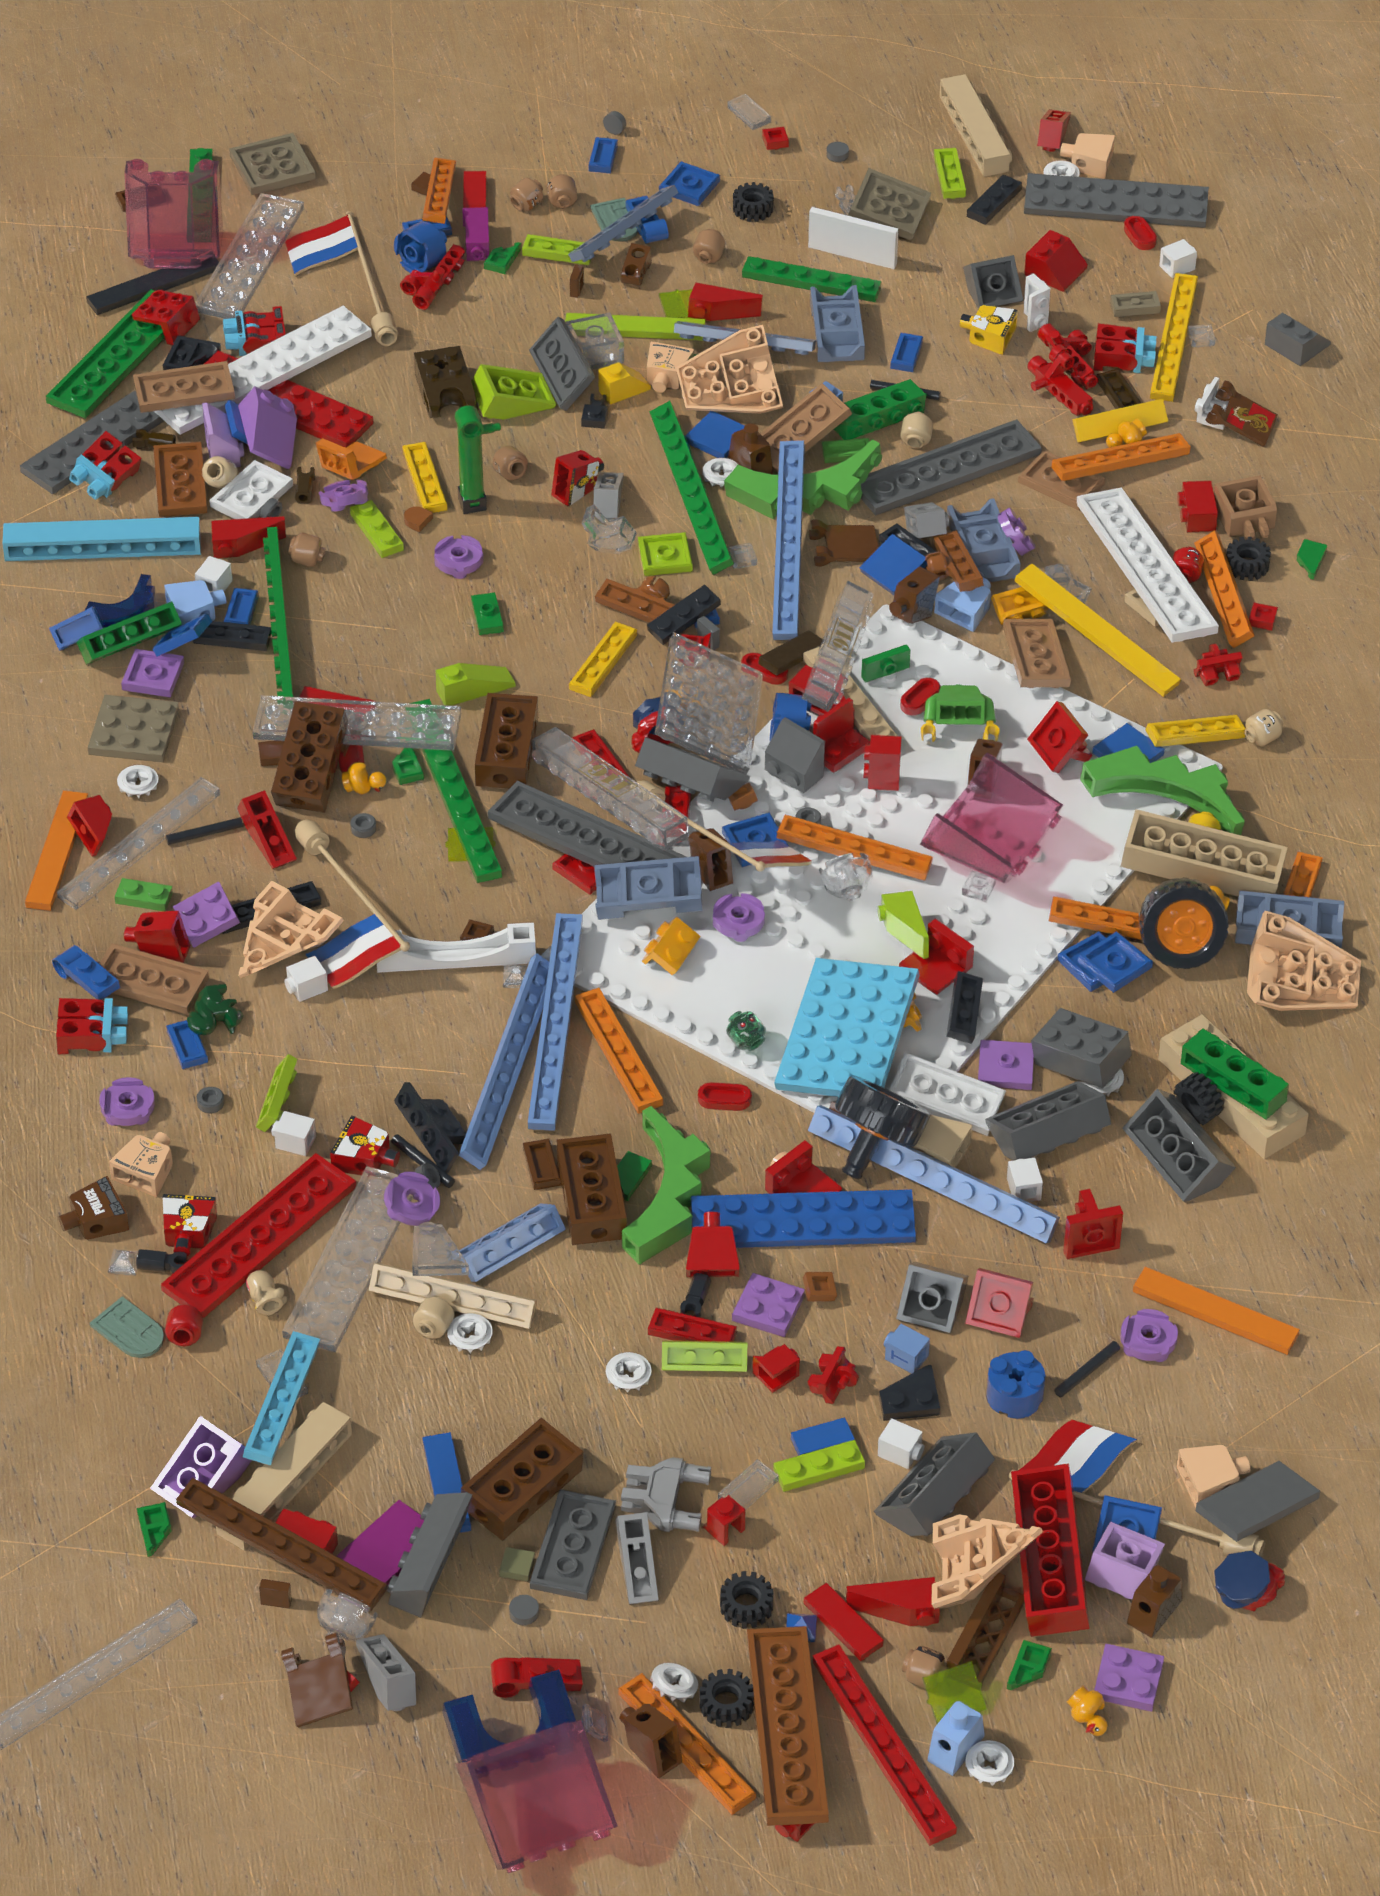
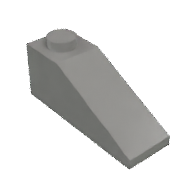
[593,472,624,521]
[616,1512,659,1605]
[356,1634,416,1711]

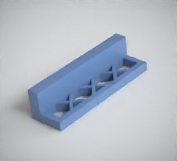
[450,1203,566,1282]

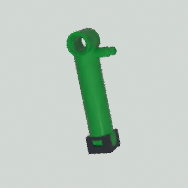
[454,405,501,514]

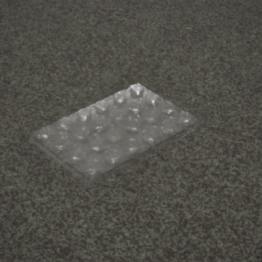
[655,632,763,774]

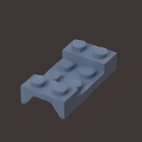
[810,285,865,362]
[947,499,1020,582]
[594,856,703,920]
[1235,891,1345,948]

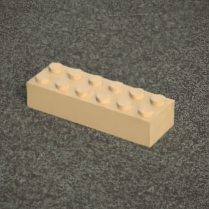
[1120,809,1288,896]
[1158,1015,1308,1159]

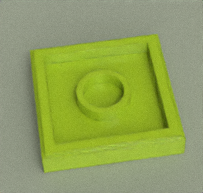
[638,532,693,576]

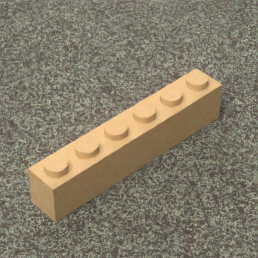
[939,74,1012,177]
[216,1402,352,1551]

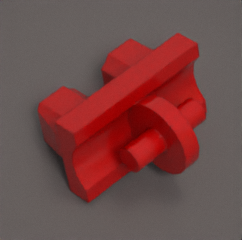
[1193,643,1243,686]
[808,1346,859,1404]

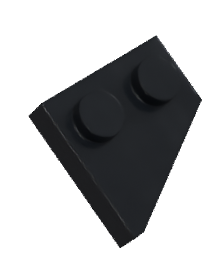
[162,336,221,370]
[879,1365,940,1421]

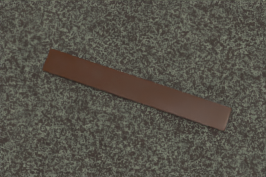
[176,1477,388,1611]

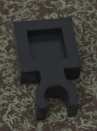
[581,393,608,429]

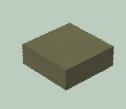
[499,1547,535,1582]

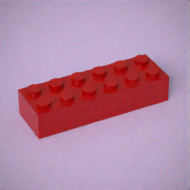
[1011,1463,1090,1637]

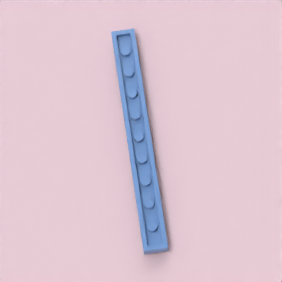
[772,440,805,640]
[528,913,583,1131]
[459,954,549,1170]
[808,1105,1060,1243]

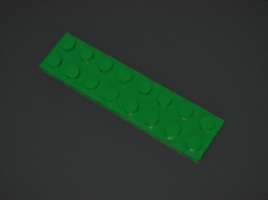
[46,289,165,419]

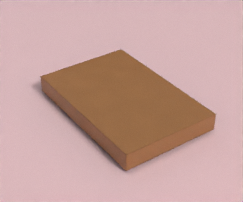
[1018,450,1105,510]

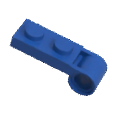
[625,196,669,244]
[52,945,120,1000]

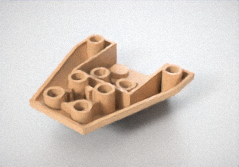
[676,325,783,414]
[1247,911,1361,1011]

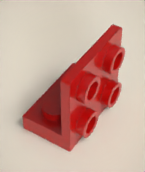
[813,698,870,773]
[899,918,974,995]
[765,1140,842,1194]

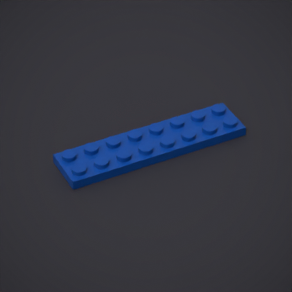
[691,1189,916,1248]

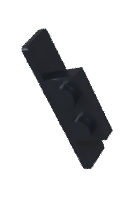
[394,1082,466,1173]

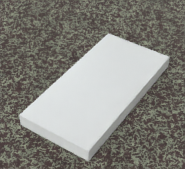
[808,207,898,269]
[888,1053,1006,1136]

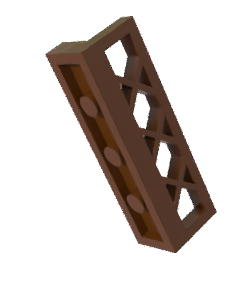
[947,1573,1025,1690]

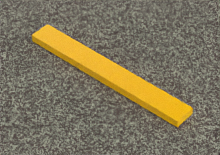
[1150,273,1198,402]
[1015,564,1181,697]

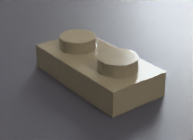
[1110,291,1161,317]

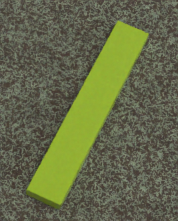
[565,313,705,341]

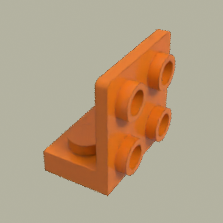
[316,438,387,480]

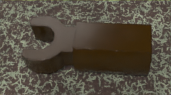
[132,429,176,450]
[295,467,315,504]

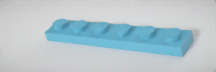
[243,1331,320,1466]

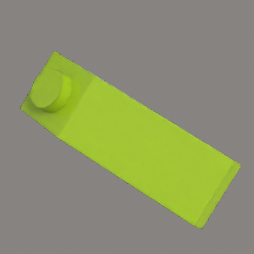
[435,663,516,707]
[877,891,929,959]

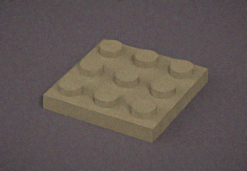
[229,133,316,195]
[848,168,931,241]
[88,695,179,762]

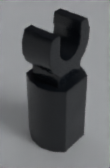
[136,1249,187,1273]
[680,1273,711,1318]

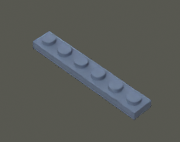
[568,185,679,262]
[674,321,816,355]

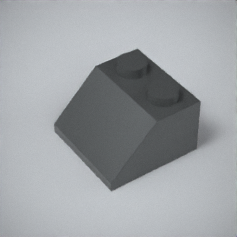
[963,255,1024,309]
[1265,313,1331,366]
[765,717,825,793]
[896,1262,969,1333]

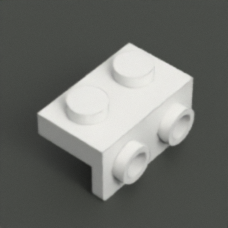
[1024,273,1051,332]
[1195,377,1229,430]

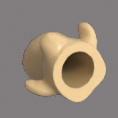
[246,1270,287,1316]

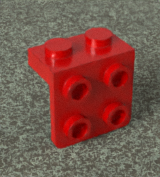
[132,290,200,345]

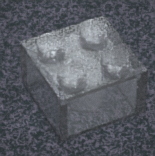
[566,312,624,370]

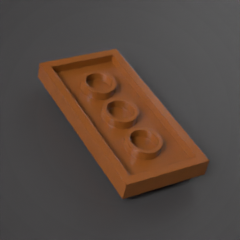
[153,442,207,517]

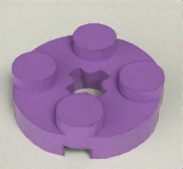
[319,480,368,511]
[998,507,1036,556]
[434,535,483,579]
[713,893,765,942]
[99,1077,155,1126]
[384,1172,440,1226]
[1120,1309,1178,1362]

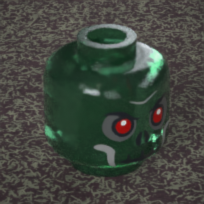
[726,1011,766,1051]

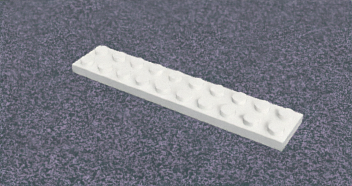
[154,306,372,435]
[1077,488,1219,642]

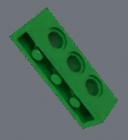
[833,379,926,440]
[76,601,182,665]
[1180,1028,1289,1120]

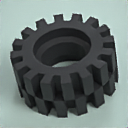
[733,182,774,222]
[1226,536,1271,581]
[1173,1072,1224,1125]
[720,1571,773,1629]
[700,1669,754,1728]

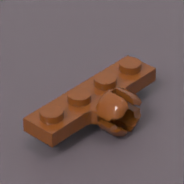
[925,530,984,592]
[595,575,685,635]

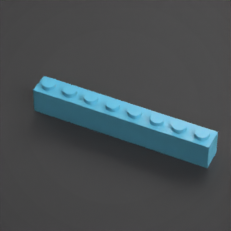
[2,517,201,561]

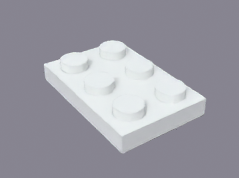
[210,460,293,519]

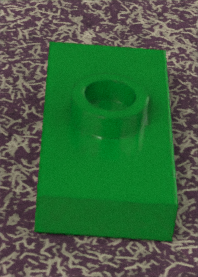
[471,592,504,635]
[861,644,911,683]

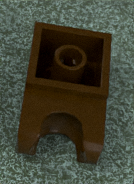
[414,346,476,418]

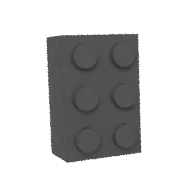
[1031,1008,1132,1088]

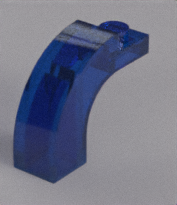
[85,574,155,628]

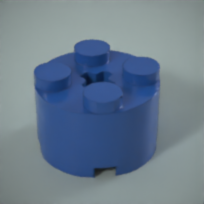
[394,220,447,273]
[769,693,812,741]
[986,1350,1045,1419]

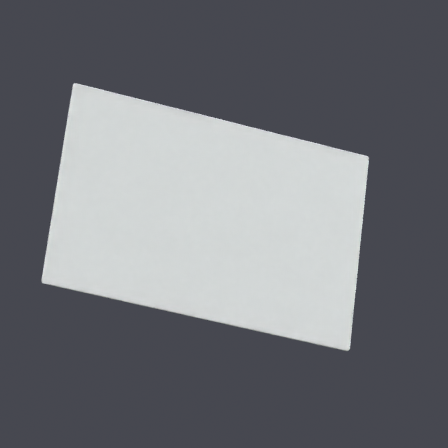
[541,605,1223,1113]

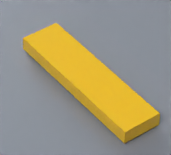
[1072,398,1168,443]
[402,442,447,513]
[569,621,637,697]
[1145,715,1246,747]

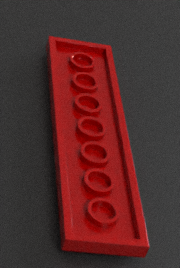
[203,350,374,448]
[161,1153,356,1318]

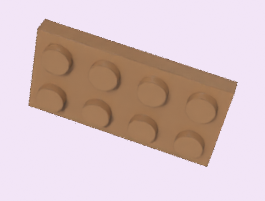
[133,361,235,413]
[760,383,852,474]
[1003,619,1071,688]
[99,943,209,1015]

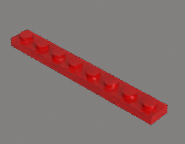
[813,1644,957,1846]

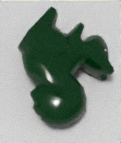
[187,984,244,1035]

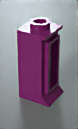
[462,207,489,261]

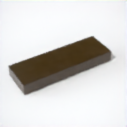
[1096,369,1141,409]
[758,630,827,675]

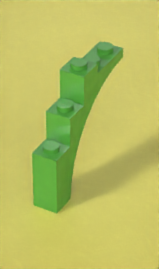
[724,439,882,519]
[1080,746,1245,835]
[622,1106,711,1265]

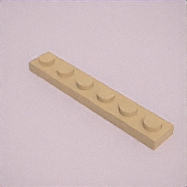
[803,645,897,741]
[368,1262,537,1329]

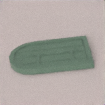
[590,198,638,241]
[90,1296,164,1358]

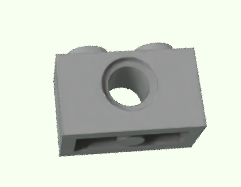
[904,502,949,538]

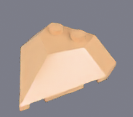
[238,881,344,979]
[932,1515,1043,1608]

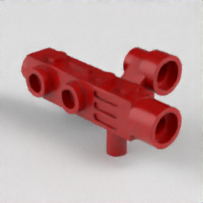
[400,244,465,310]
[1037,323,1098,389]
[1027,345,1093,416]

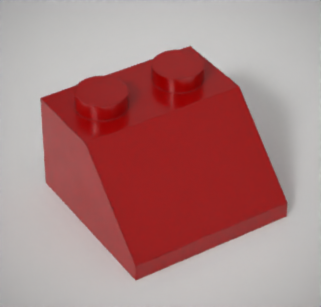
[1024,230,1088,292]

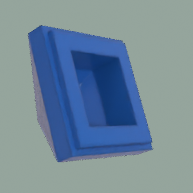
[786,1613,817,1642]

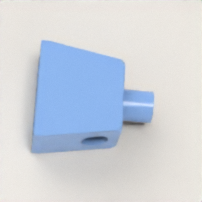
[934,577,991,632]
[164,580,226,626]
[927,1701,985,1776]

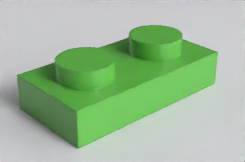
[115,878,173,911]

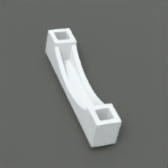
[377,923,536,973]

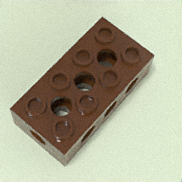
[474,693,539,789]
[271,701,348,813]
[556,1133,627,1245]
[461,1418,584,1541]

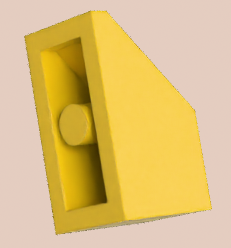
[598,362,651,405]

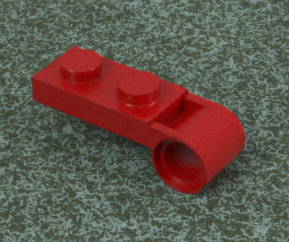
[491,1657,583,1698]

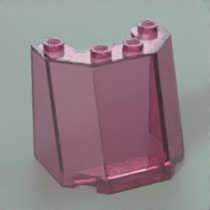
[124,159,223,269]
[920,753,1063,883]
[455,1720,618,1873]

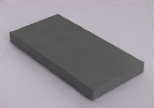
[529,317,595,411]
[1195,1461,1320,1542]
[530,1489,616,1600]

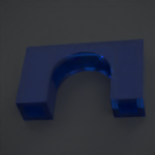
[442,1670,581,1780]

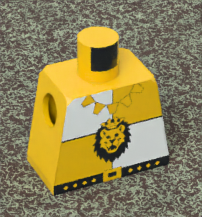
[959,305,1018,355]

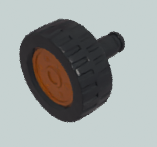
[1138,877,1229,969]
[835,1075,930,1180]

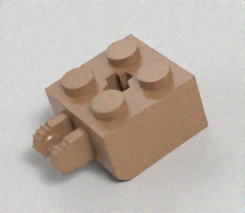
[1214,475,1277,540]

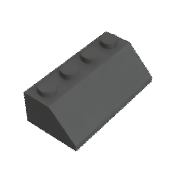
[635,737,750,802]
[985,1081,1111,1161]
[1122,1089,1236,1202]
[874,1432,995,1536]
[387,1492,472,1618]

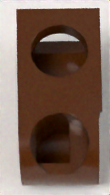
[621,243,652,286]

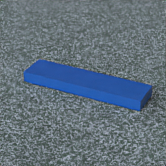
[422,1432,471,1533]

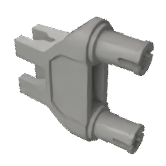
[621,1457,712,1532]

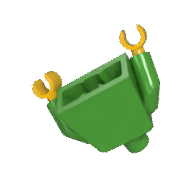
[921,684,1000,742]

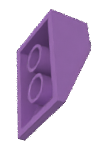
[238,386,297,469]
[151,1416,252,1519]

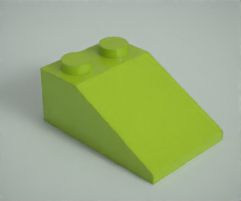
[471,364,556,420]

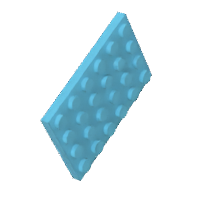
[774,958,920,1097]

